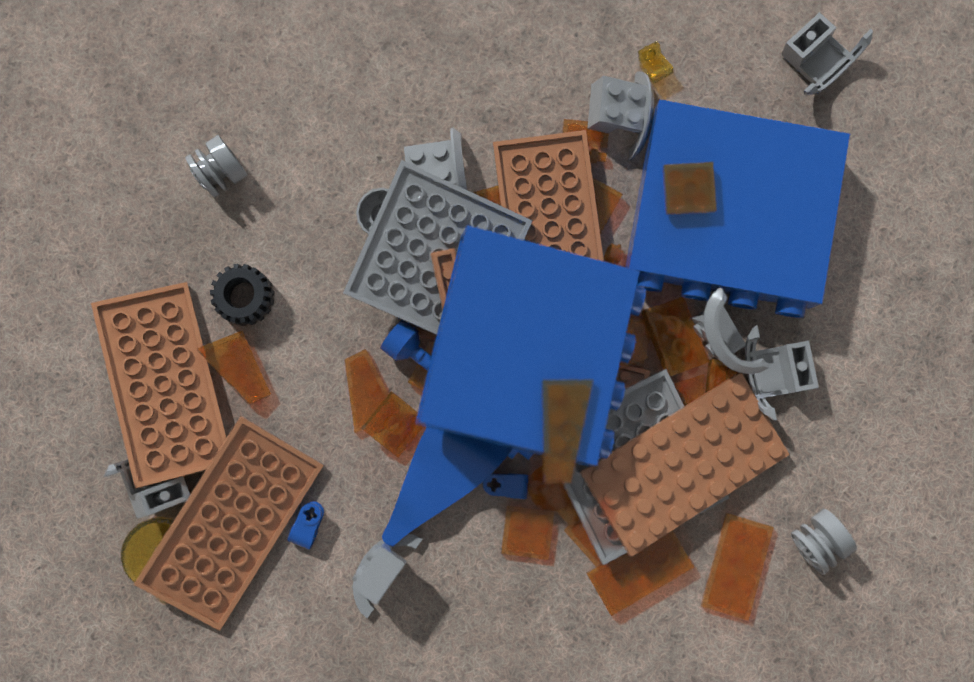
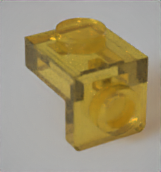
[638,41,674,84]

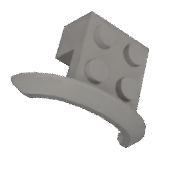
[781,12,873,95]
[587,71,654,160]
[404,128,467,190]
[691,288,768,374]
[745,325,819,420]
[104,459,190,519]
[352,534,423,618]

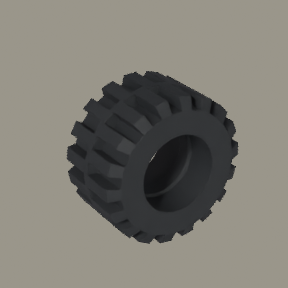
[210,264,274,326]

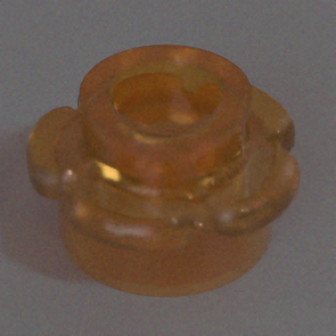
[604,243,624,264]

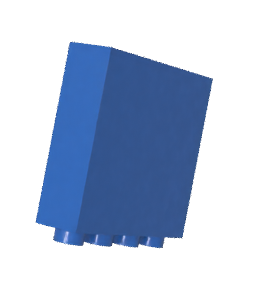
[625,99,850,318]
[415,225,646,466]

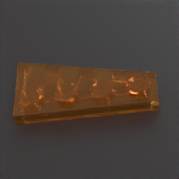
[541,380,593,483]

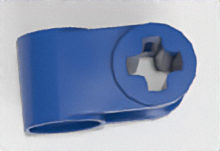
[482,473,529,499]
[287,501,324,550]

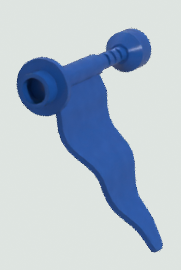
[380,320,534,546]

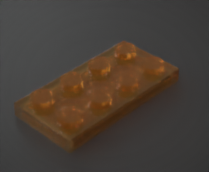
[701,513,774,621]
[586,530,694,616]

